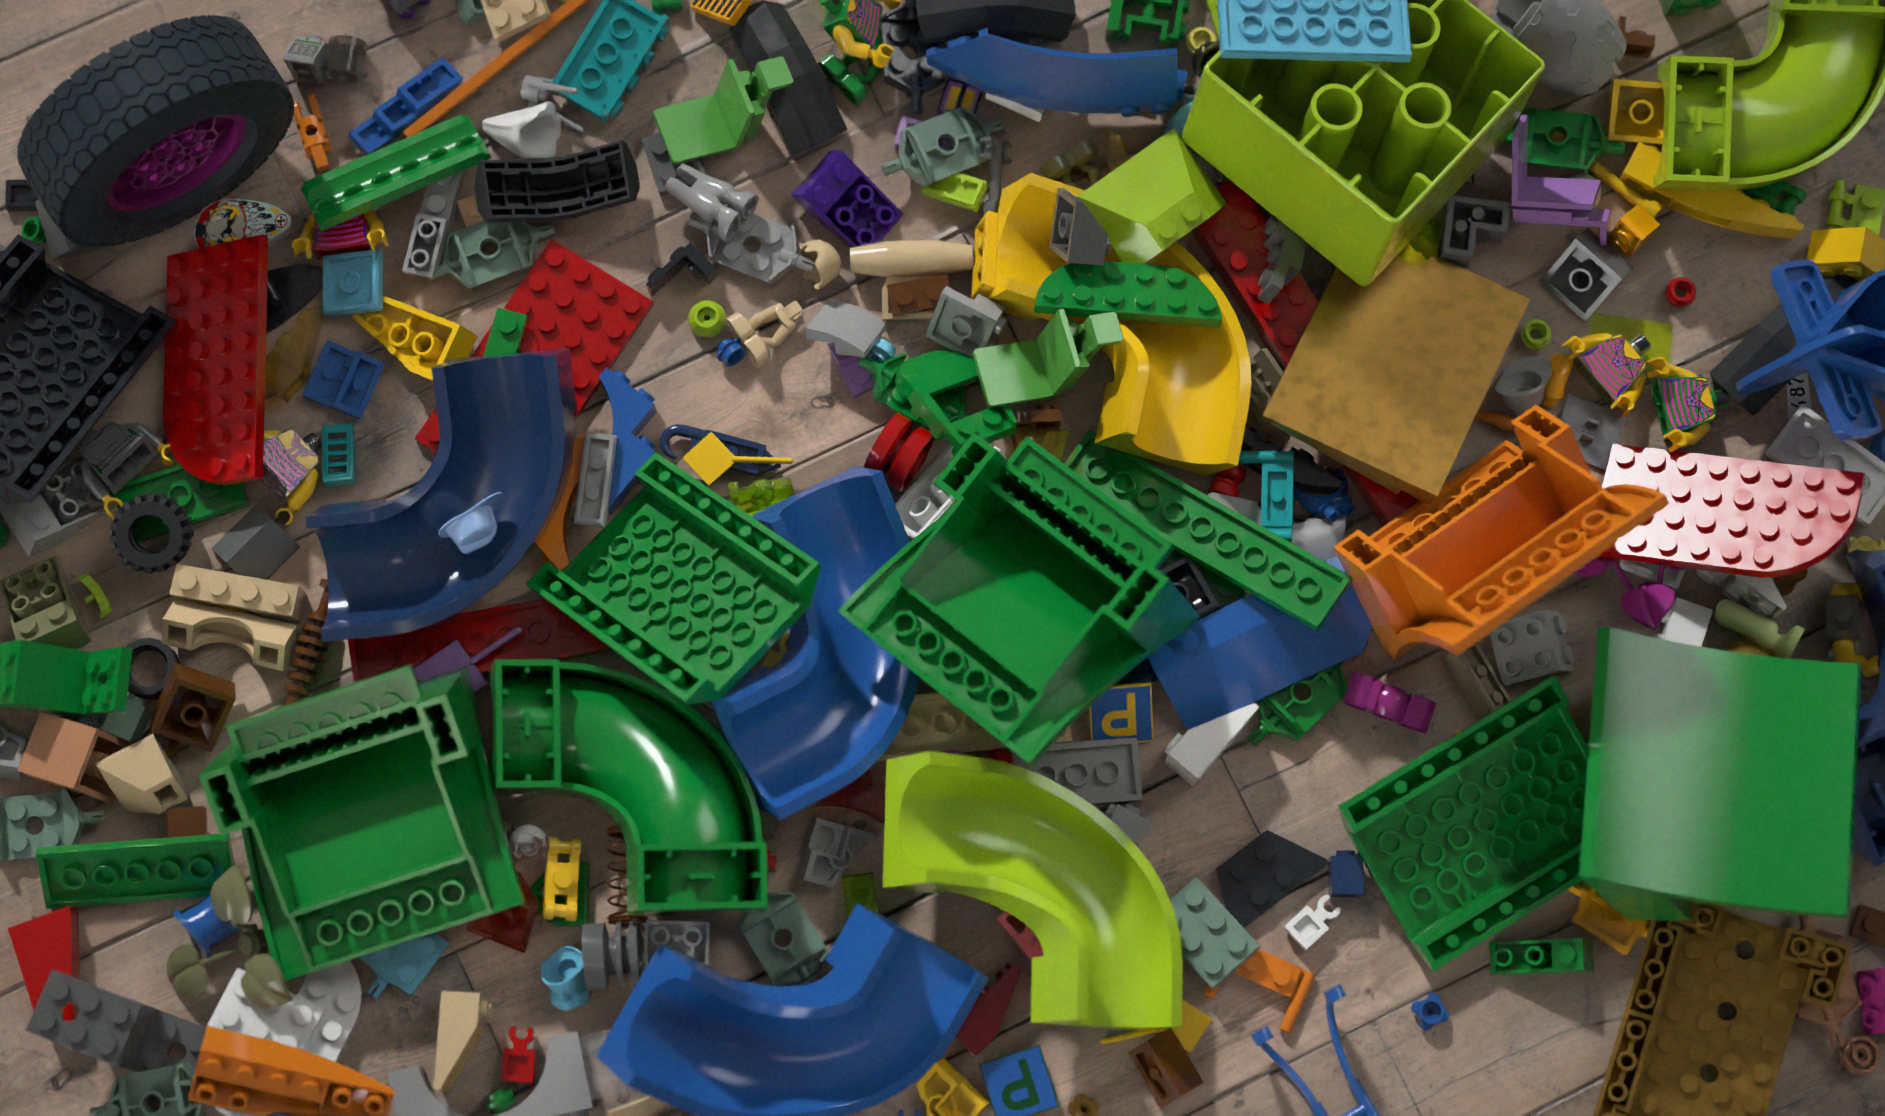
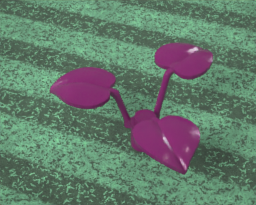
[1573,557,1687,630]

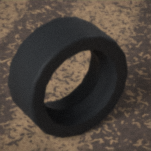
[126,637,180,700]

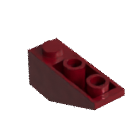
[955,962,1022,1058]

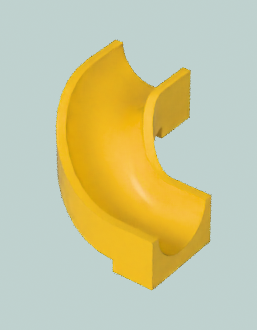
[986,173,1252,476]

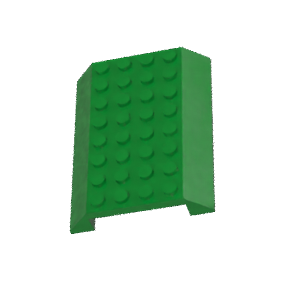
[525,452,821,705]
[1337,675,1589,971]

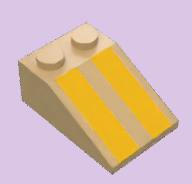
[433,991,493,1093]

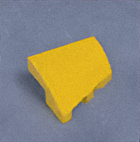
[916,1058,990,1116]

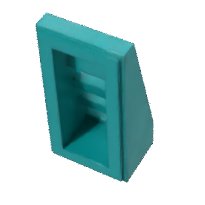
[322,423,357,487]

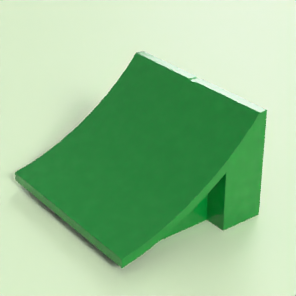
[837,432,1200,766]
[1579,627,1861,920]
[198,664,525,981]

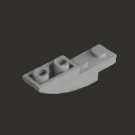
[402,170,464,279]

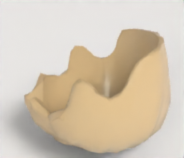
[799,239,841,290]

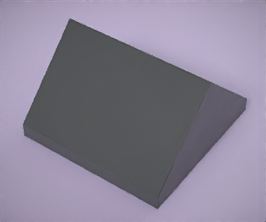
[211,505,300,580]

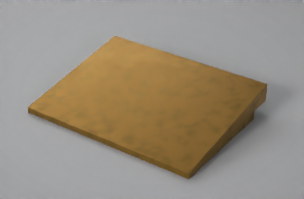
[1261,244,1530,505]

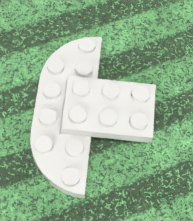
[207,960,361,1116]

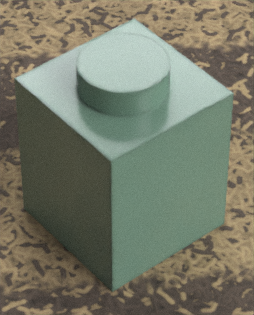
[101,694,153,744]

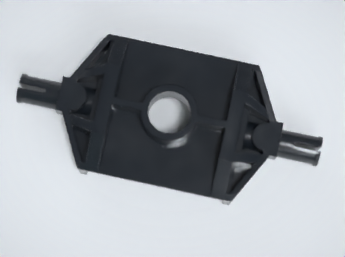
[881,0,946,115]

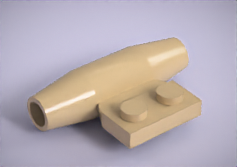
[850,240,973,321]

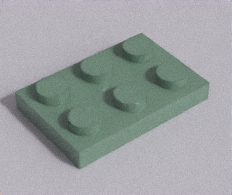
[1170,877,1261,991]

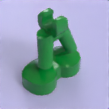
[818,35,882,105]

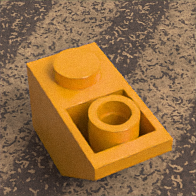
[1609,204,1661,258]

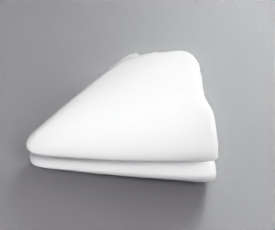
[482,101,561,159]

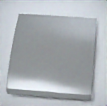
[805,299,887,358]

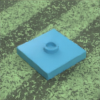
[322,249,383,317]

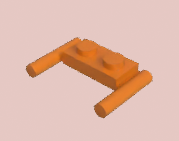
[1203,949,1316,1034]

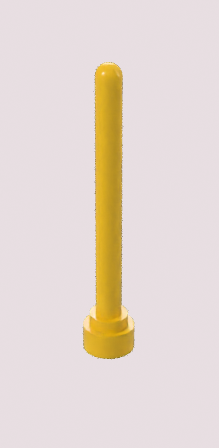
[1549,131,1664,219]

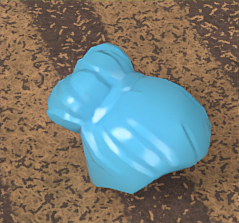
[541,946,590,1011]

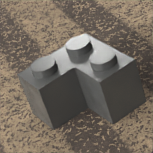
[1438,195,1510,268]

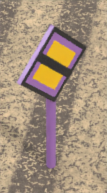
[936,77,984,115]

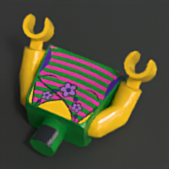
[819,0,903,68]
[1647,356,1729,452]

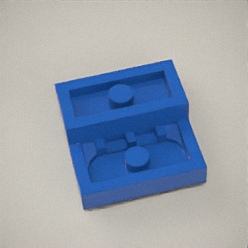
[302,340,385,419]

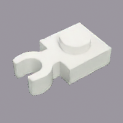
[1283,894,1341,951]

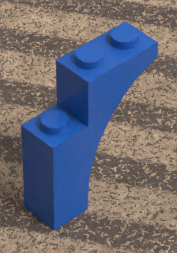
[599,367,657,515]

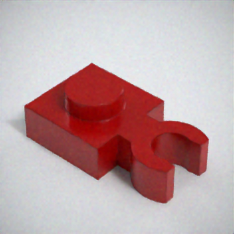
[500,1026,537,1083]

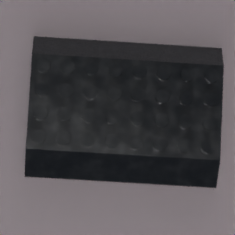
[0,234,176,504]

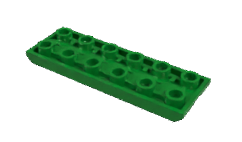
[301,115,491,231]

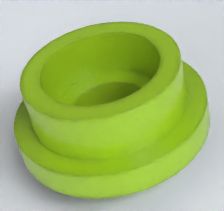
[1520,319,1552,350]

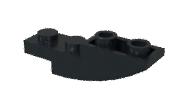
[1241,423,1343,494]

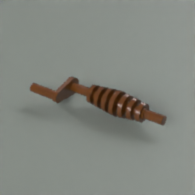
[284,579,329,705]

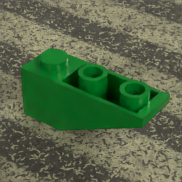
[1489,938,1594,975]

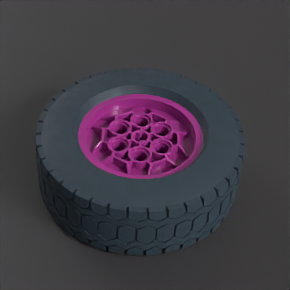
[17,15,295,247]

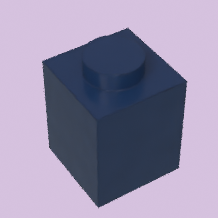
[1328,850,1364,897]

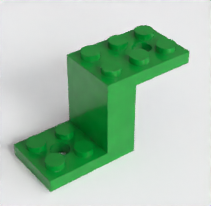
[0,639,133,718]

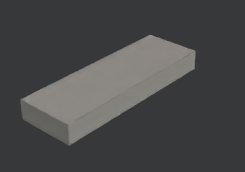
[574,432,618,528]

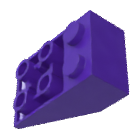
[791,151,904,248]

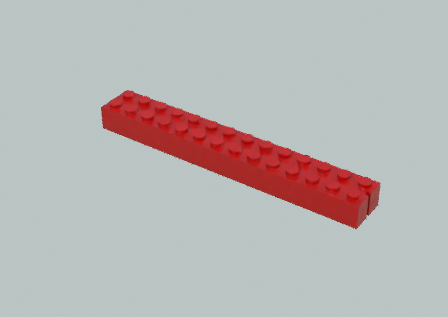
[1191,180,1420,527]

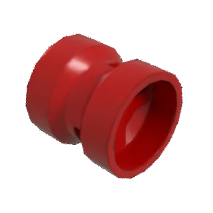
[1207,466,1247,498]

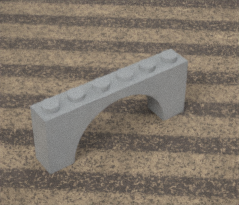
[387,1031,596,1116]

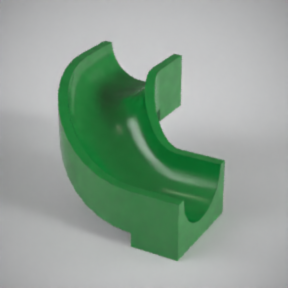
[488,659,768,915]

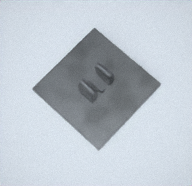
[1560,394,1626,471]

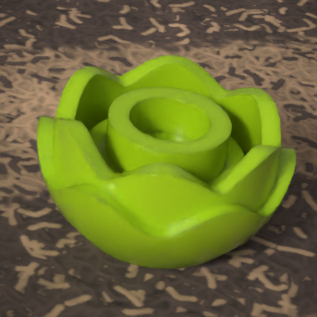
[688,300,727,337]

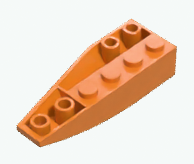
[187,1026,395,1116]

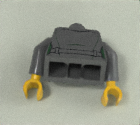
[80,421,173,519]

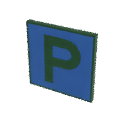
[979,1044,1060,1116]

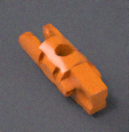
[294,93,333,172]

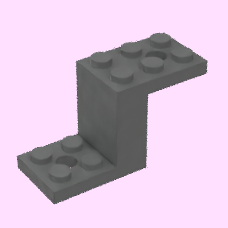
[25,969,206,1072]

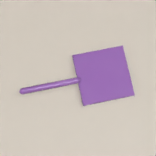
[414,627,522,692]

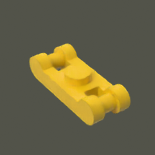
[542,837,581,921]

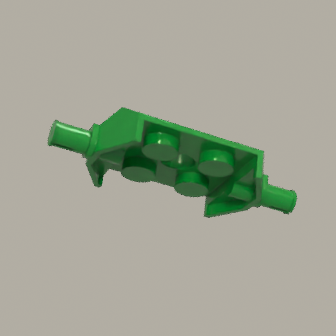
[1504,108,1625,176]
[857,353,970,430]
[1246,661,1347,746]

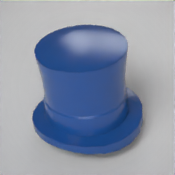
[172,895,242,959]

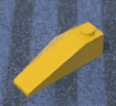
[351,296,478,381]

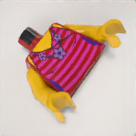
[292,210,389,260]

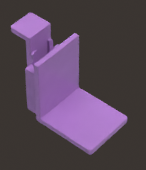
[1512,115,1611,246]

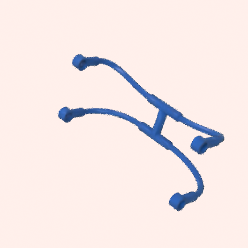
[1251,984,1380,1116]

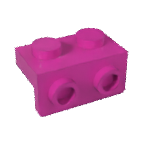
[1856,968,1885,1035]

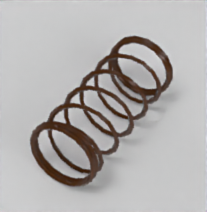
[606,826,648,925]

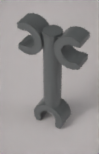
[980,136,1012,215]

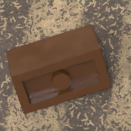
[1128,1028,1204,1108]

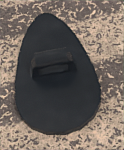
[266,265,323,334]

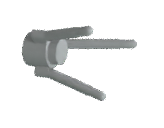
[521,75,584,133]

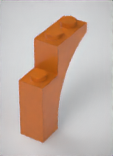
[532,431,587,572]

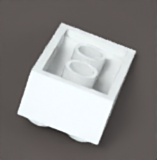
[1164,703,1259,787]

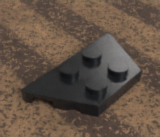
[1216,830,1329,928]

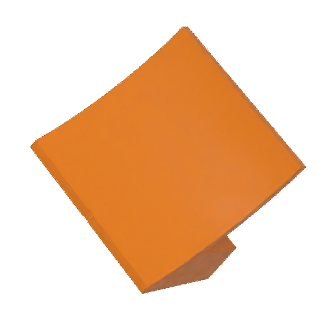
[1333,404,1670,662]

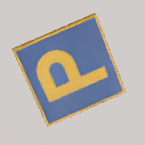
[1089,682,1154,743]

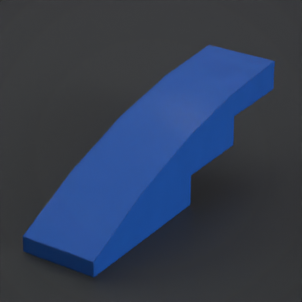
[348,57,463,156]

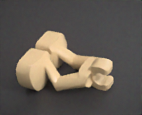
[726,301,802,369]

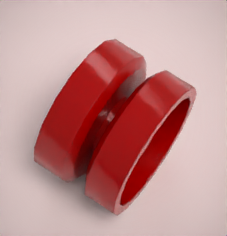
[863,412,935,493]

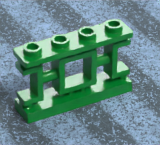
[1105,0,1191,49]

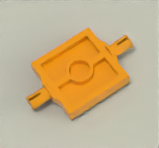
[1567,882,1650,956]

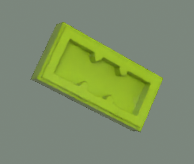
[921,173,989,212]

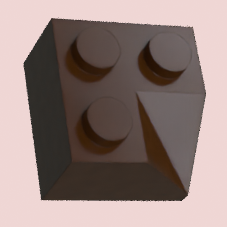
[151,662,236,752]

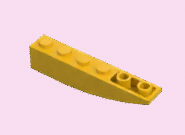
[1619,142,1804,239]

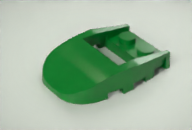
[895,350,1017,456]

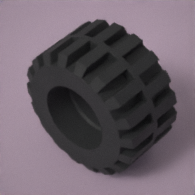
[109,493,194,574]

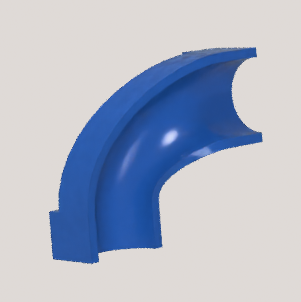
[711,466,919,819]

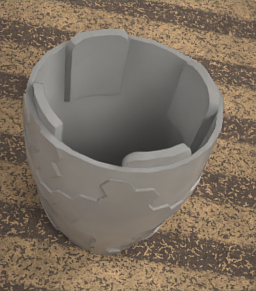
[1492,0,1627,95]

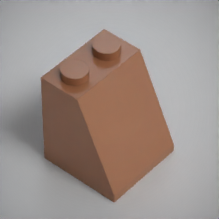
[17,712,132,804]

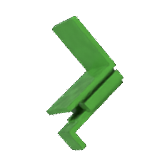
[652,56,793,165]
[972,309,1123,408]

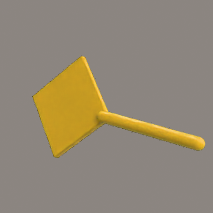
[682,432,794,486]
[1100,999,1212,1053]

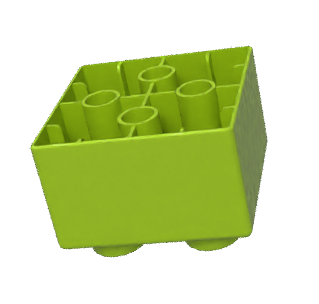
[1182,0,1545,286]

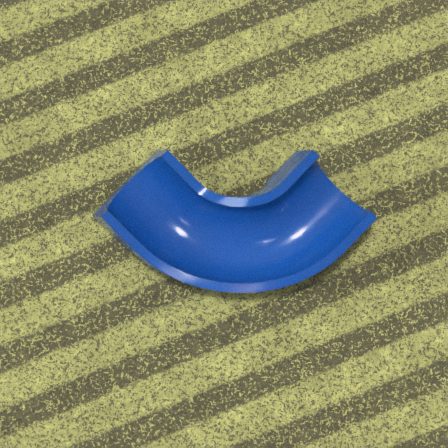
[596,903,989,1116]

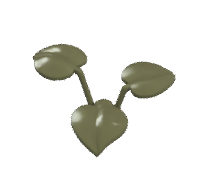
[166,865,293,1008]

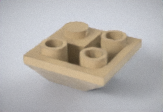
[96,734,188,814]

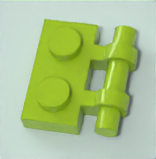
[1824,179,1885,236]

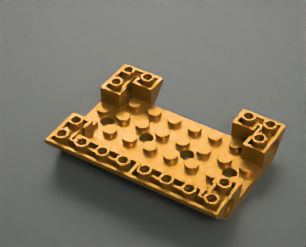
[1593,901,1852,1116]

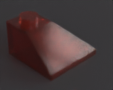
[466,871,539,953]

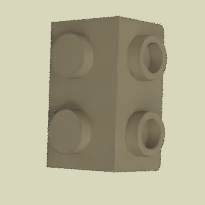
[1249,348,1284,424]

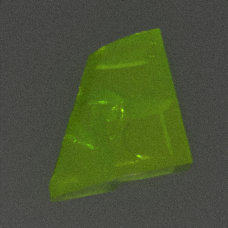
[728,477,795,516]

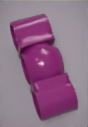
[1342,672,1437,733]

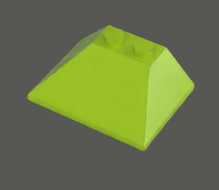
[1077,128,1227,264]

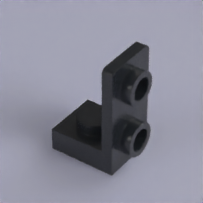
[646,243,717,296]

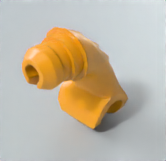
[1542,352,1574,409]

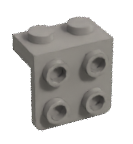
[1490,610,1574,685]

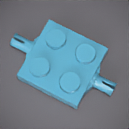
[359,932,450,999]

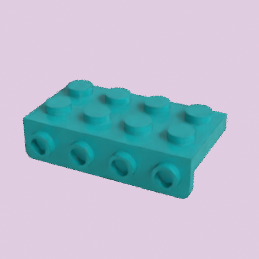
[552,0,671,123]

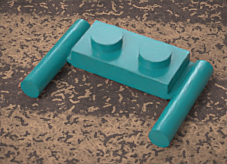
[1238,451,1294,543]

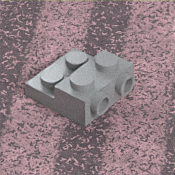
[925,286,1008,360]

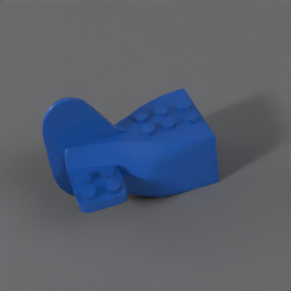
[1735,260,1885,441]

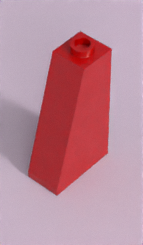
[8,906,80,1022]

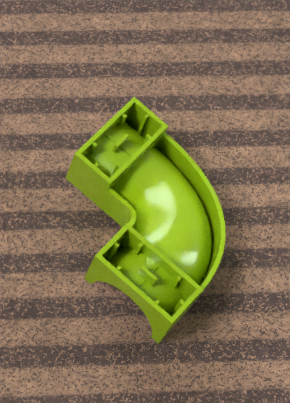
[1653,0,1885,191]
[883,751,1183,1030]

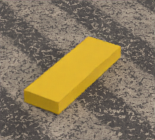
[971,210,998,300]

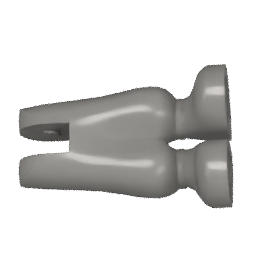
[664,163,759,242]

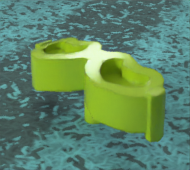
[76,573,113,619]

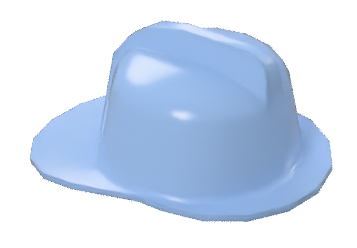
[438,492,504,554]

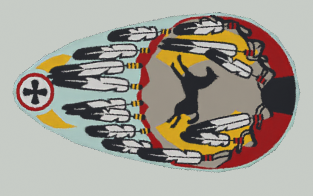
[194,199,291,248]

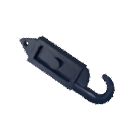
[660,424,781,477]

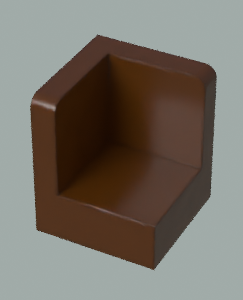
[167,806,211,838]

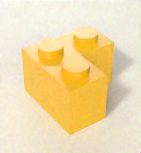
[1806,227,1885,282]

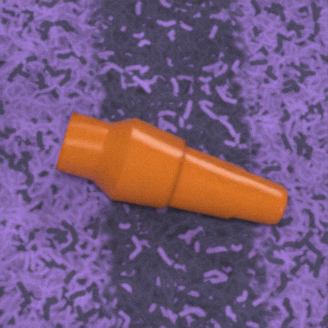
[1476,410,1515,432]

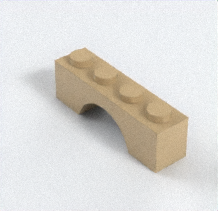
[169,564,306,623]
[162,598,297,671]

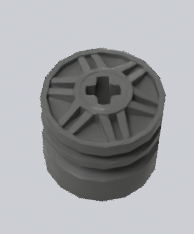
[582,921,645,991]

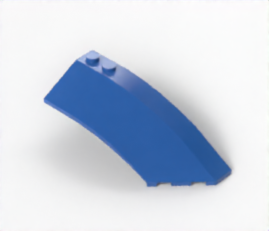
[926,28,1178,117]
[1148,557,1372,730]

